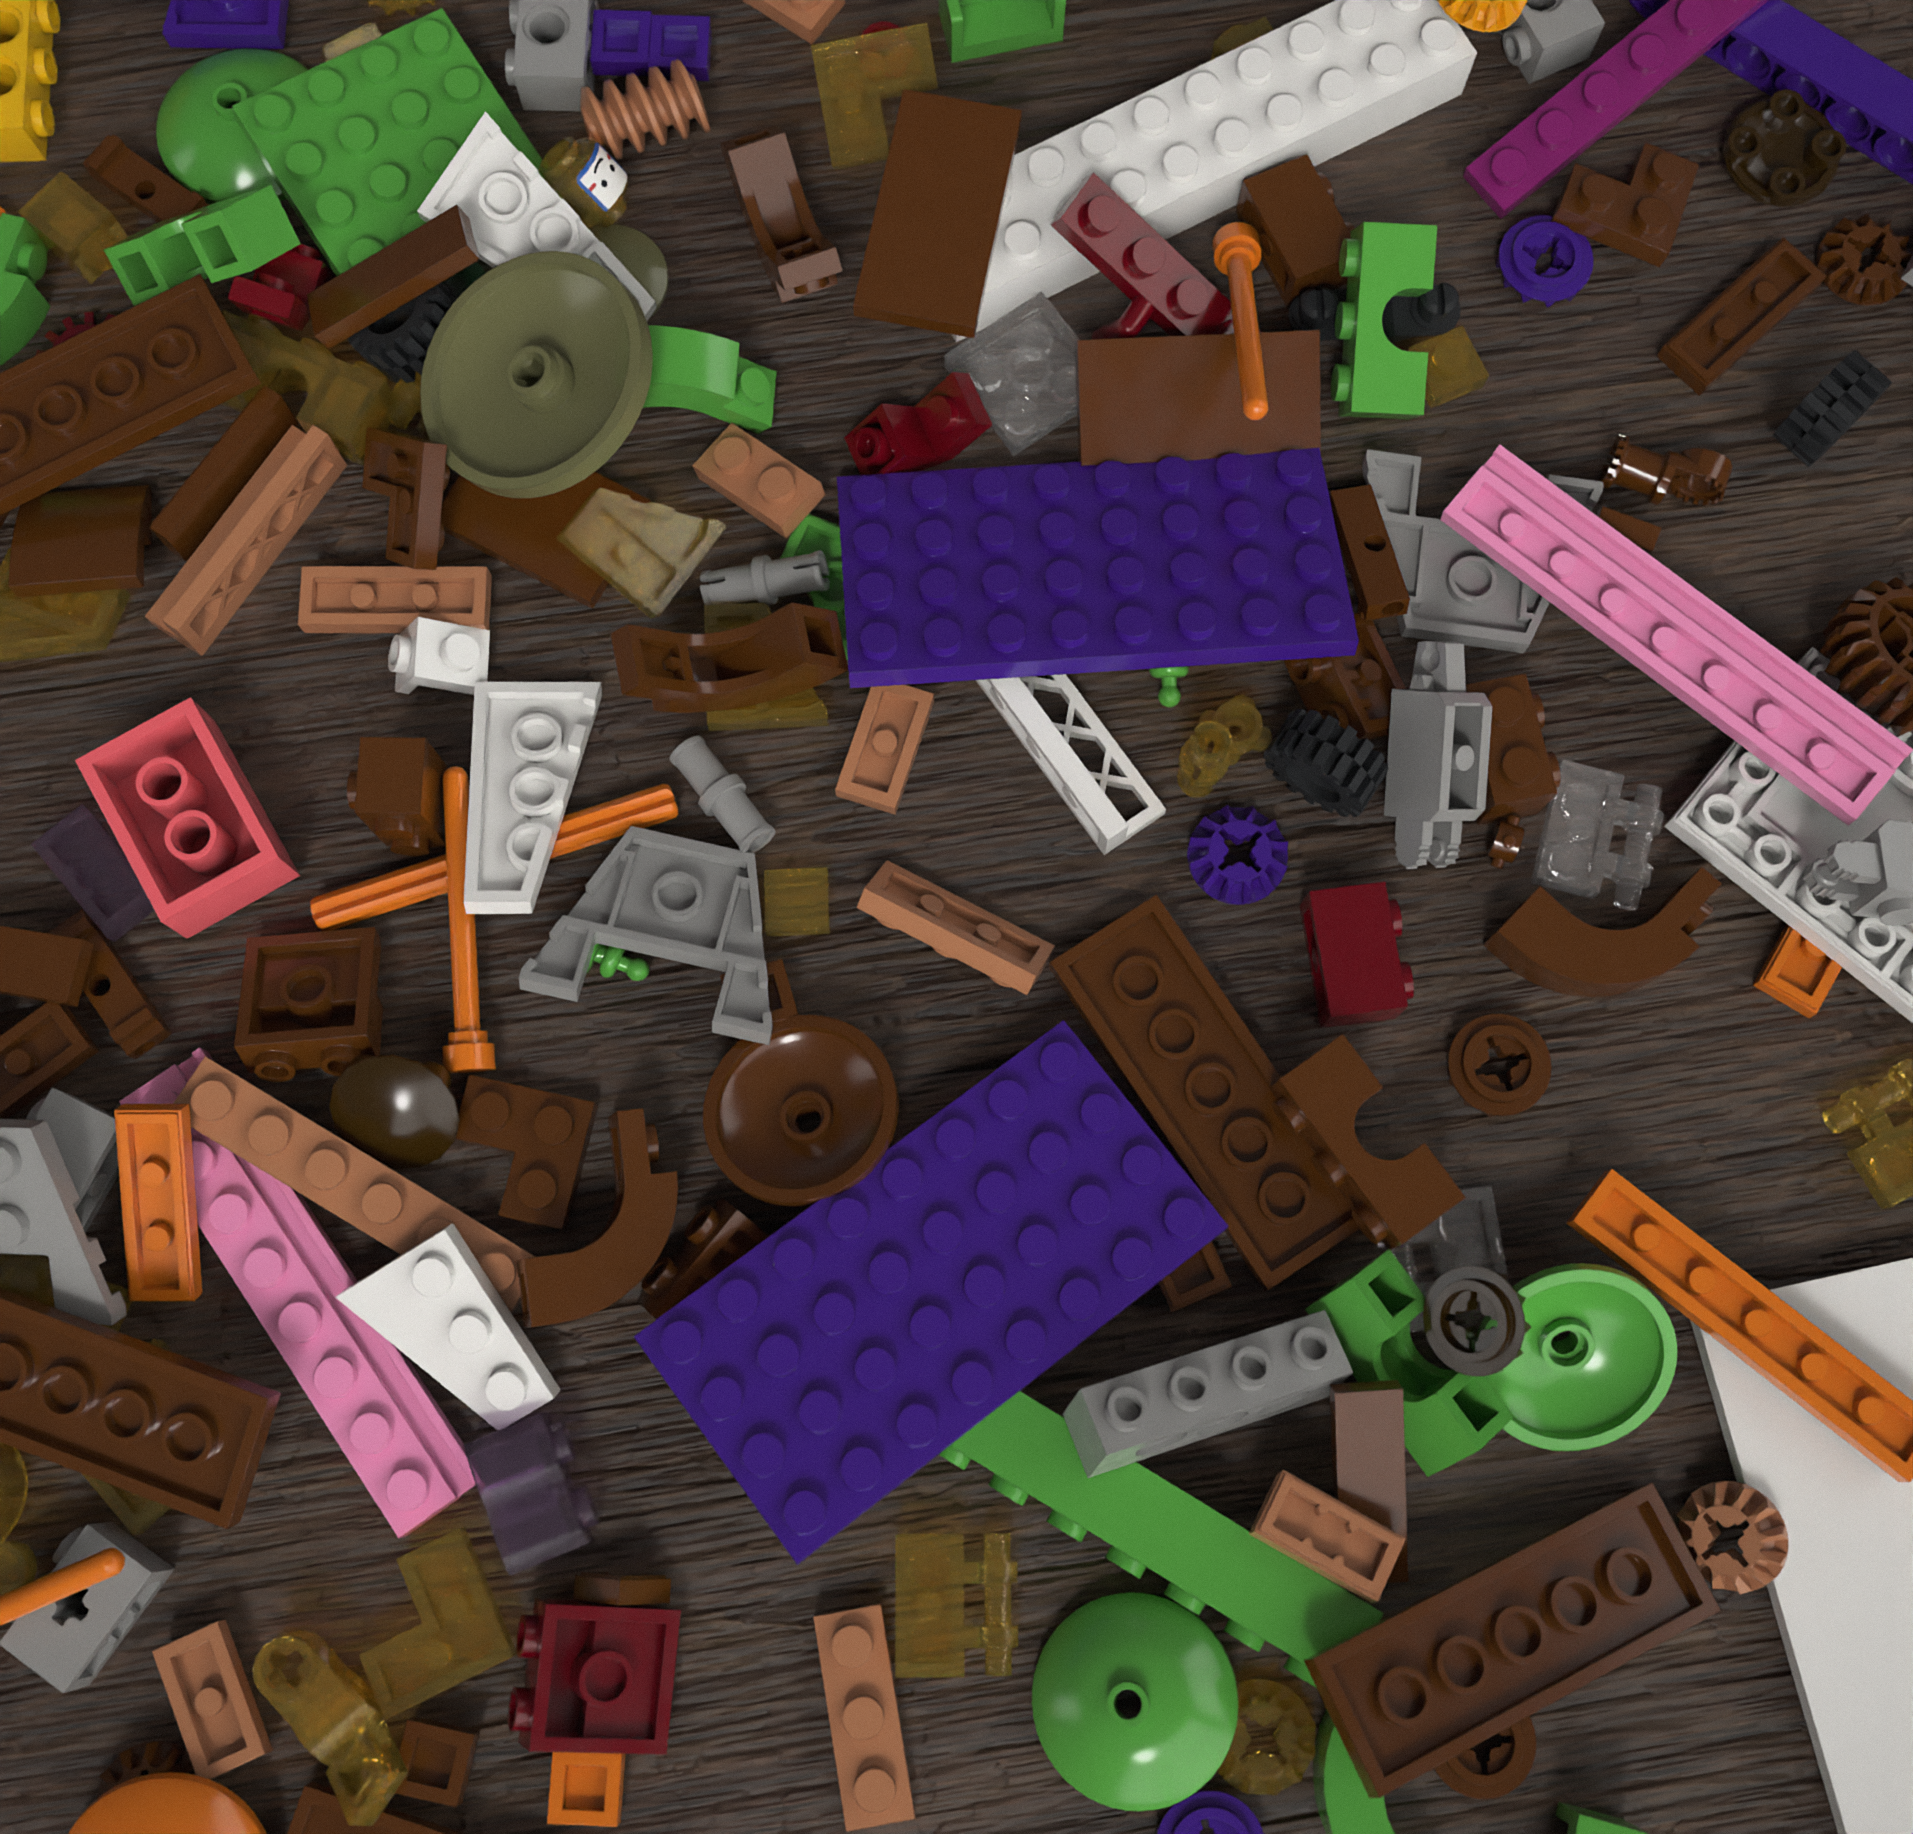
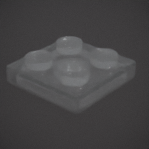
[944,291,1080,456]

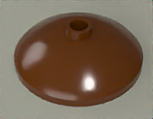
[703,1015,899,1206]

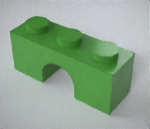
[104,184,301,306]
[1331,222,1438,419]
[1305,1249,1514,1477]

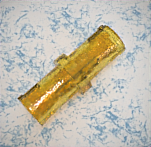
[1177,721,1232,798]

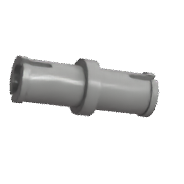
[700,550,830,610]
[669,735,776,853]

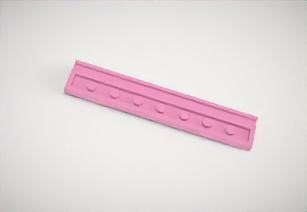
[1440,445,1913,825]
[119,1047,487,1538]

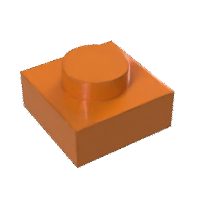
[547,1752,626,1827]

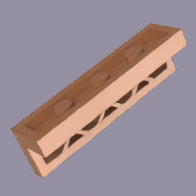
[145,425,347,656]

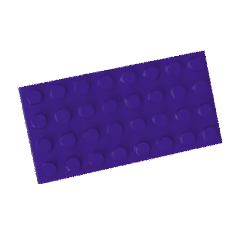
[837,448,1359,688]
[634,1020,1229,1565]

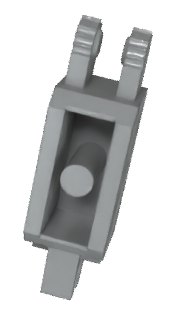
[1384,641,1493,869]
[1802,819,1913,926]

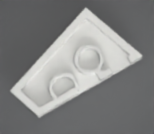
[335,1223,561,1431]

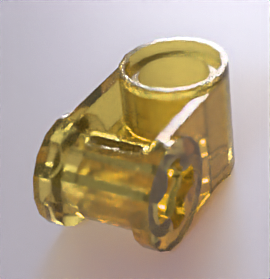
[252,1630,386,1766]

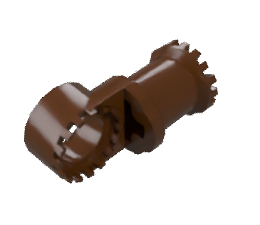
[1599,433,1733,506]

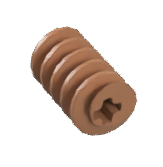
[580,59,710,160]

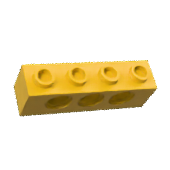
[0,0,60,162]

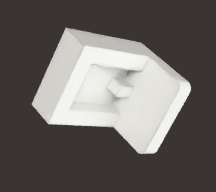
[388,617,490,695]

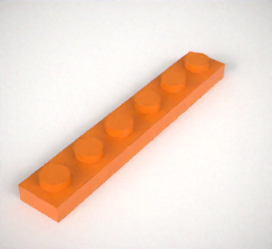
[1566,1169,1913,1483]

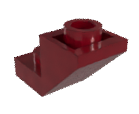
[228,244,335,331]
[844,372,992,475]

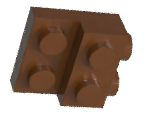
[234,927,383,1082]

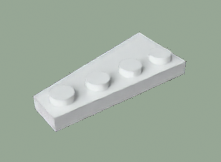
[417,112,657,321]
[463,682,602,914]

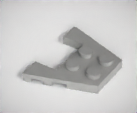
[1362,449,1604,653]
[519,826,773,1045]
[0,1119,127,1325]

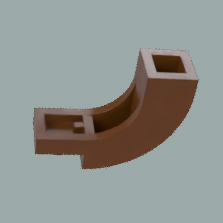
[719,125,843,303]
[610,602,848,713]
[1483,867,1722,997]
[517,1108,678,1328]

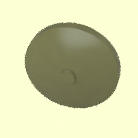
[420,251,653,498]

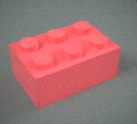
[75,697,300,939]

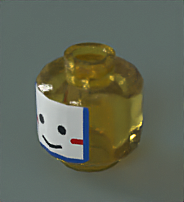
[539,136,628,229]

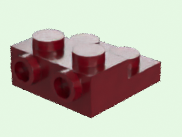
[508,1599,681,1755]

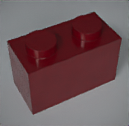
[1299,881,1414,1029]

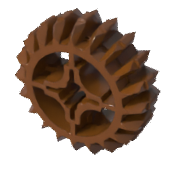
[1820,577,1913,737]

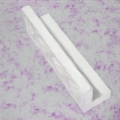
[976,674,1166,855]

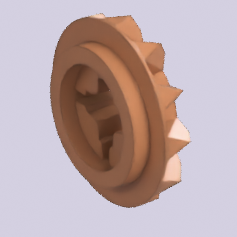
[1676,1481,1789,1595]

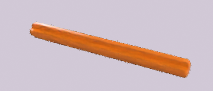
[310,783,678,931]

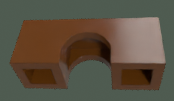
[1270,1034,1466,1250]

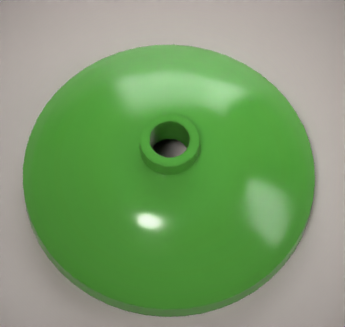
[156,48,308,205]
[1476,1263,1677,1451]
[1032,1592,1239,1811]

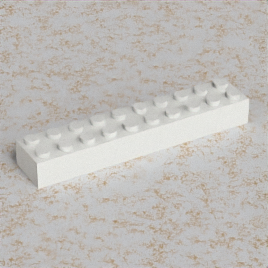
[951,0,1477,343]

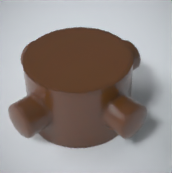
[1486,815,1525,869]

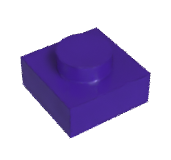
[590,10,652,76]
[648,15,712,81]

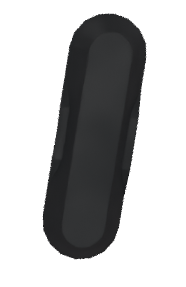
[1288,282,1461,343]

